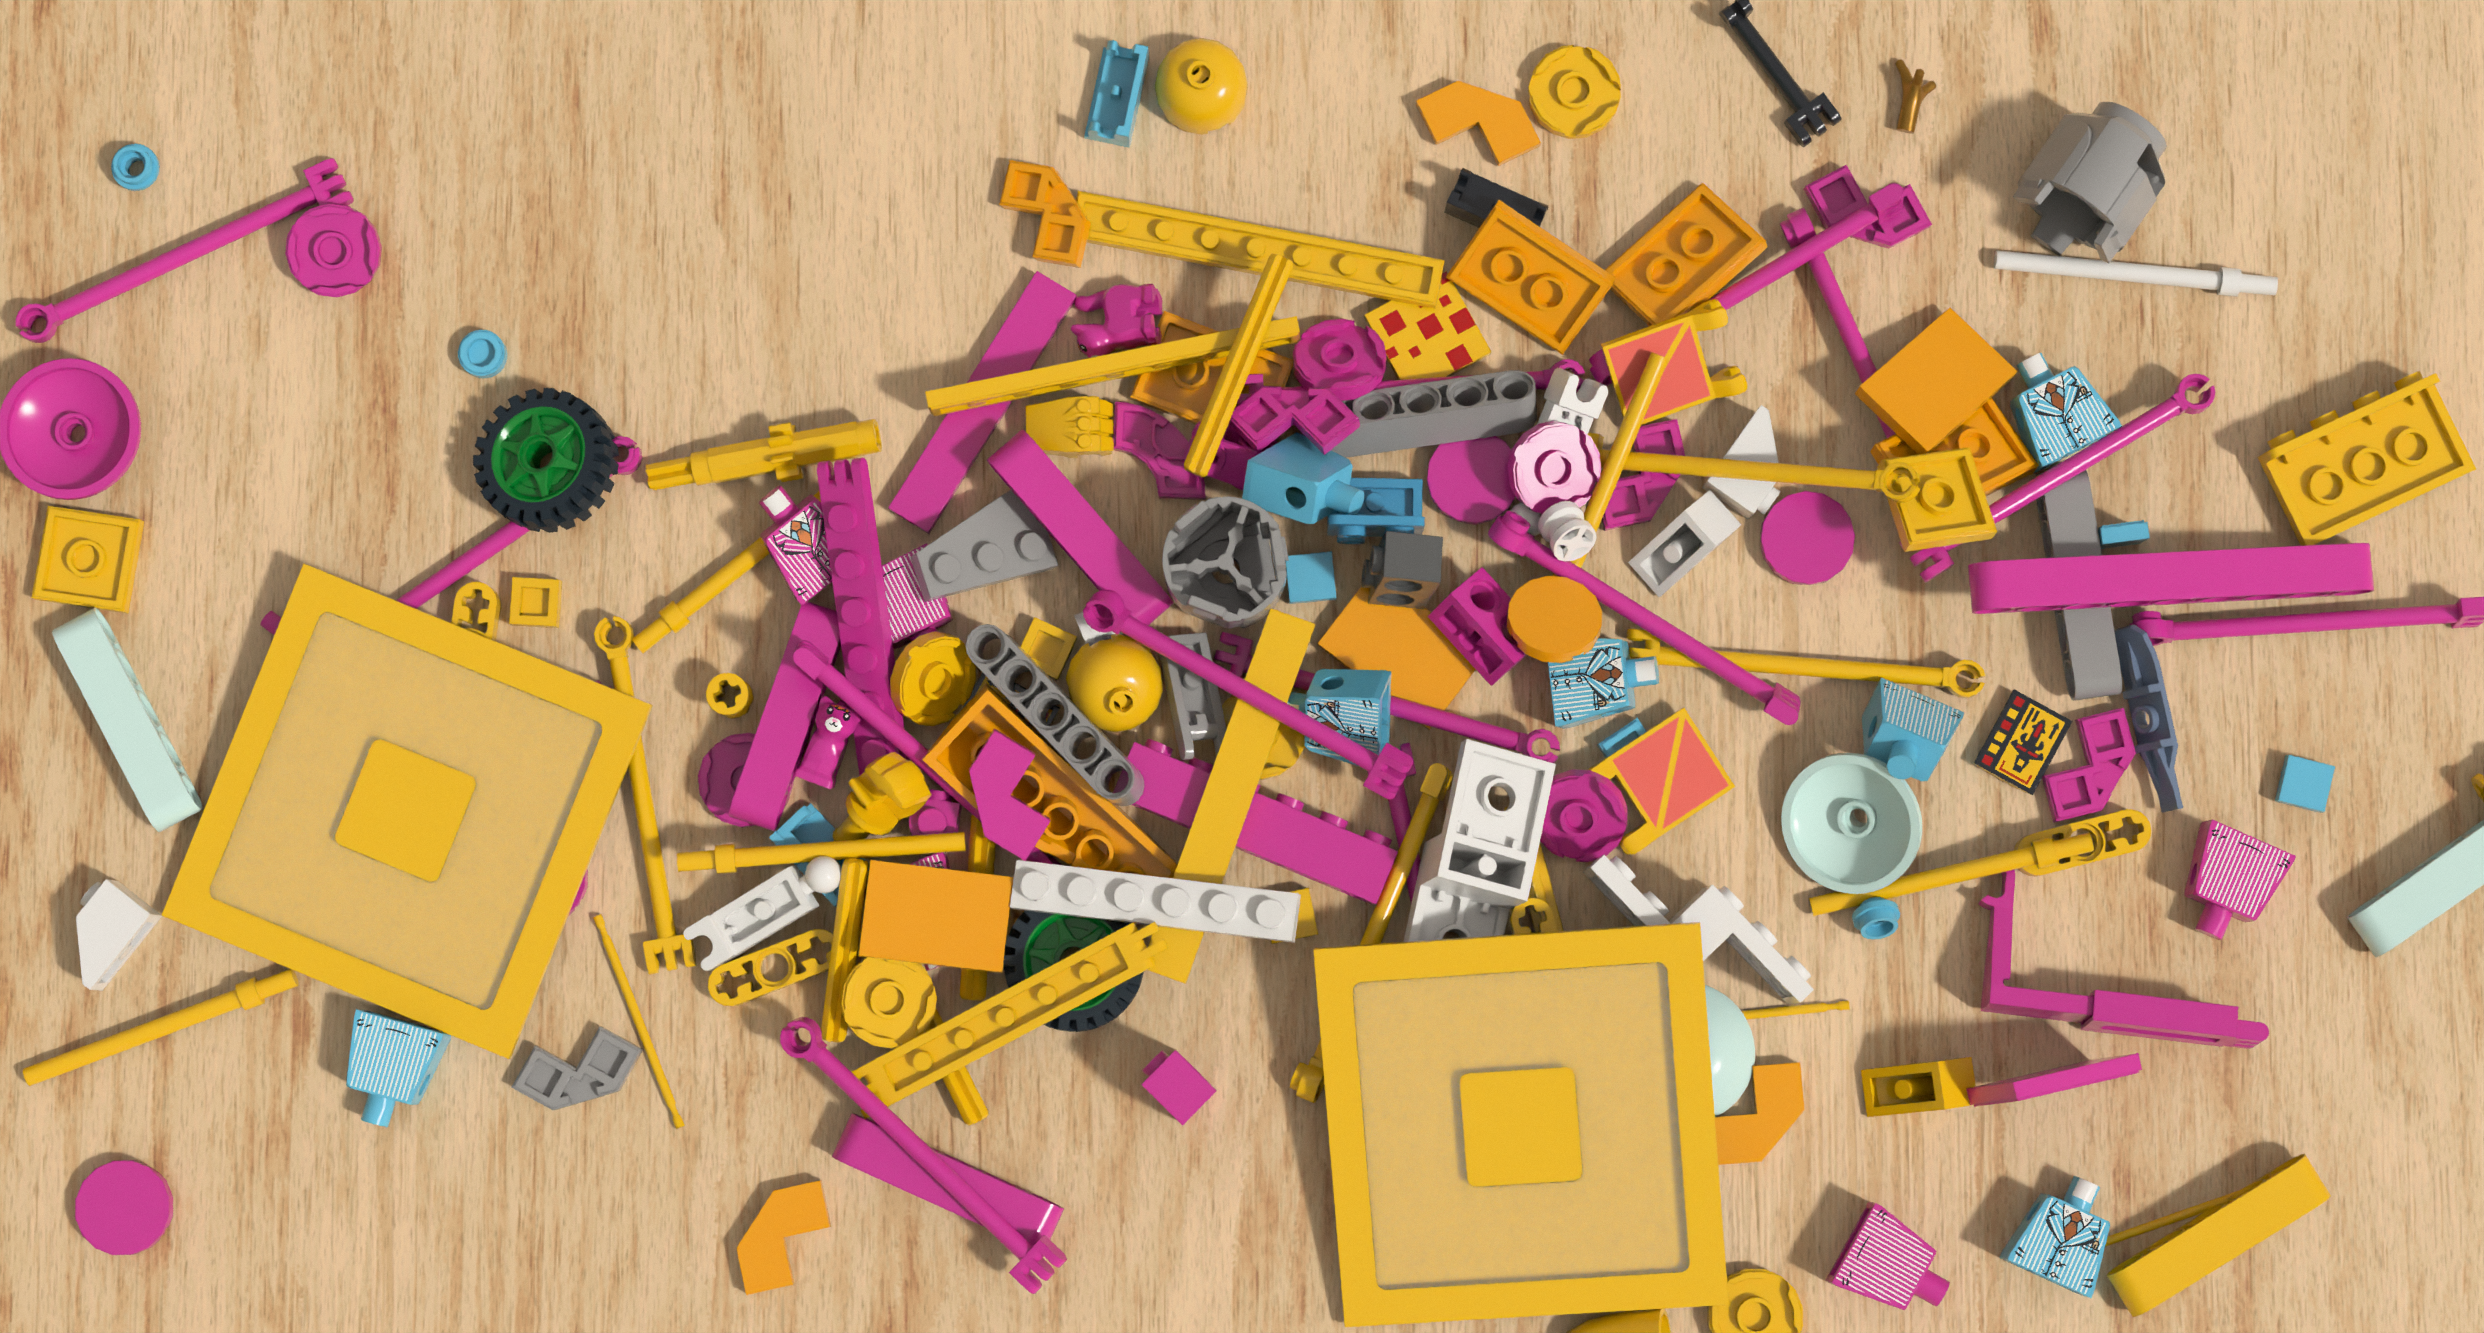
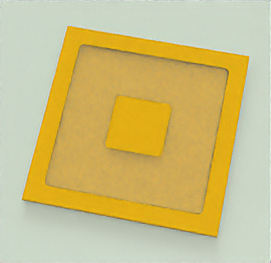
[161,563,653,1059]
[1313,922,1729,1327]

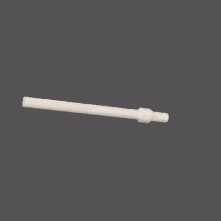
[1994,250,2278,297]

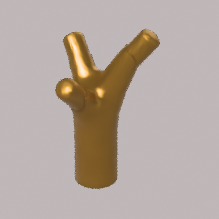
[1895,59,1936,134]

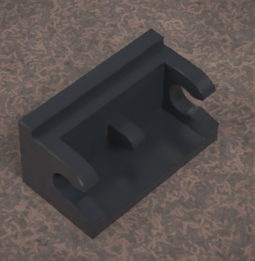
[1444,168,1549,228]

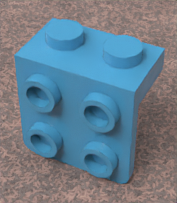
[1327,478,1425,544]

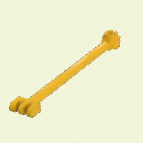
[1587,433,1921,503]
[594,616,697,975]
[1627,629,1986,699]
[1290,763,1453,1103]

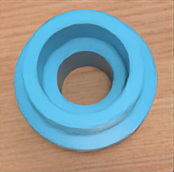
[111,144,160,191]
[1852,897,1900,939]

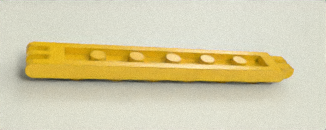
[852,922,1168,1119]

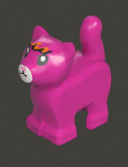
[1071,284,1162,358]
[794,696,862,789]

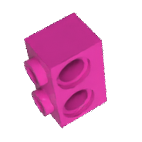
[1428,567,1527,686]
[1141,1050,1217,1126]

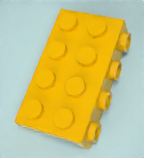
[2257,371,2476,546]

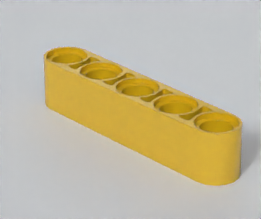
[2107,1154,2331,1317]

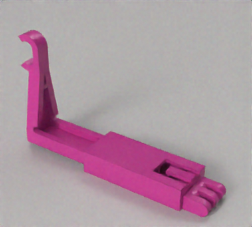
[1978,870,2269,1049]

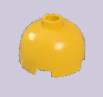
[1155,38,1248,135]
[1066,634,1163,732]

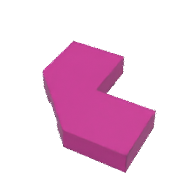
[1803,165,1932,249]
[1229,386,1360,455]
[1594,419,1685,531]
[2042,708,2136,823]
[969,728,1051,861]

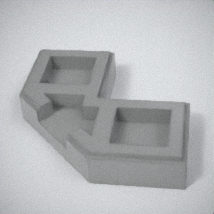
[511,1026,643,1110]

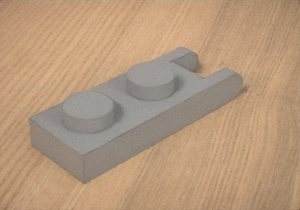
[1159,632,1227,760]

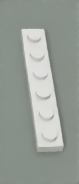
[1010,860,1301,943]

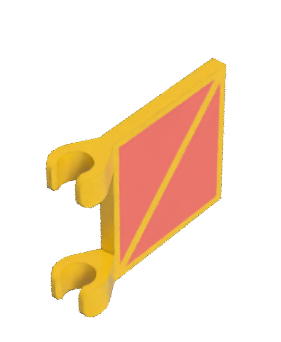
[1601,299,1747,425]
[1587,708,1735,855]

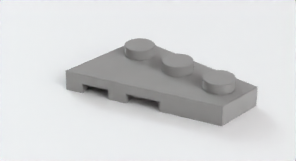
[911,490,1058,602]

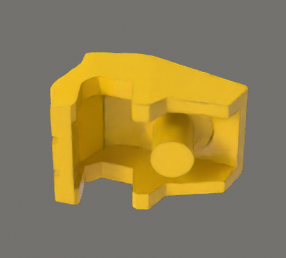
[1025,396,1114,458]

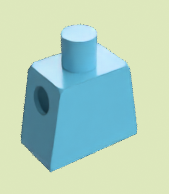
[1242,432,1364,524]

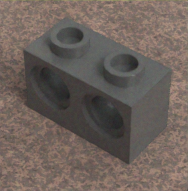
[1361,531,1443,609]

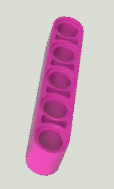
[987,429,1174,626]
[729,601,841,831]
[832,1113,1064,1246]

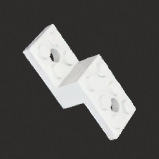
[1403,739,1556,942]
[1583,855,1814,1004]

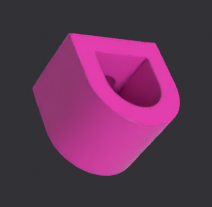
[909,789,962,835]

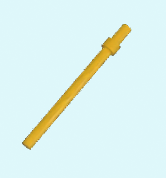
[1553,352,1669,577]
[632,491,821,653]
[677,832,966,874]
[1809,833,2094,916]
[23,969,299,1086]

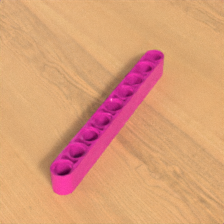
[1968,543,2374,614]

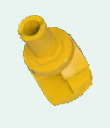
[832,752,931,841]

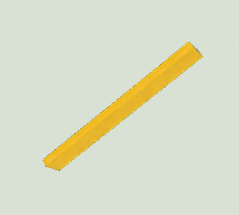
[1076,191,1445,309]
[925,316,1300,416]
[1148,608,1315,984]

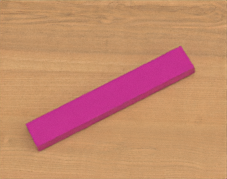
[888,271,1077,534]

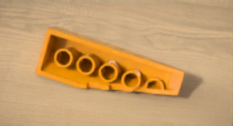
[922,683,1178,878]

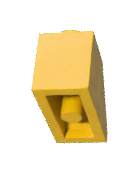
[1861,1057,1976,1117]

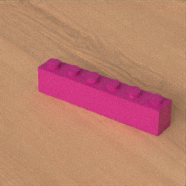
[1113,738,1398,906]

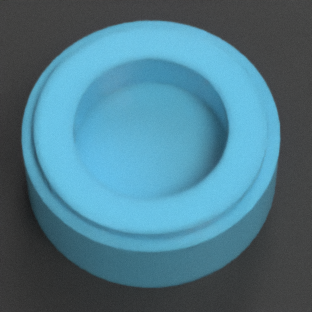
[458,330,508,379]

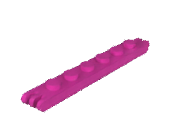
[817,458,909,776]

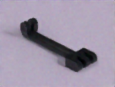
[1719,0,1842,147]

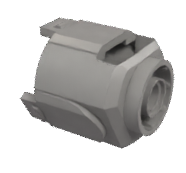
[2013,102,2167,263]
[1162,496,1289,629]

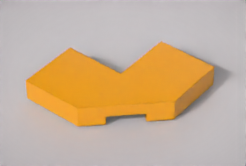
[1416,81,1541,166]
[999,160,1091,268]
[1715,1062,1805,1165]
[736,1180,831,1295]

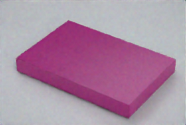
[1967,1053,2142,1107]

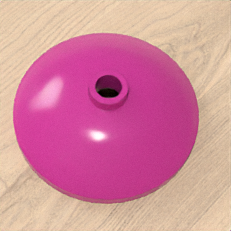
[0,358,141,500]

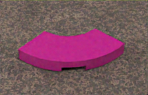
[1114,402,1206,500]

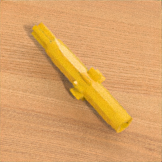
[646,419,882,490]

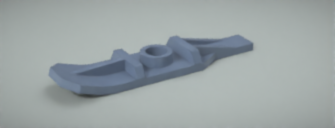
[2114,624,2183,813]

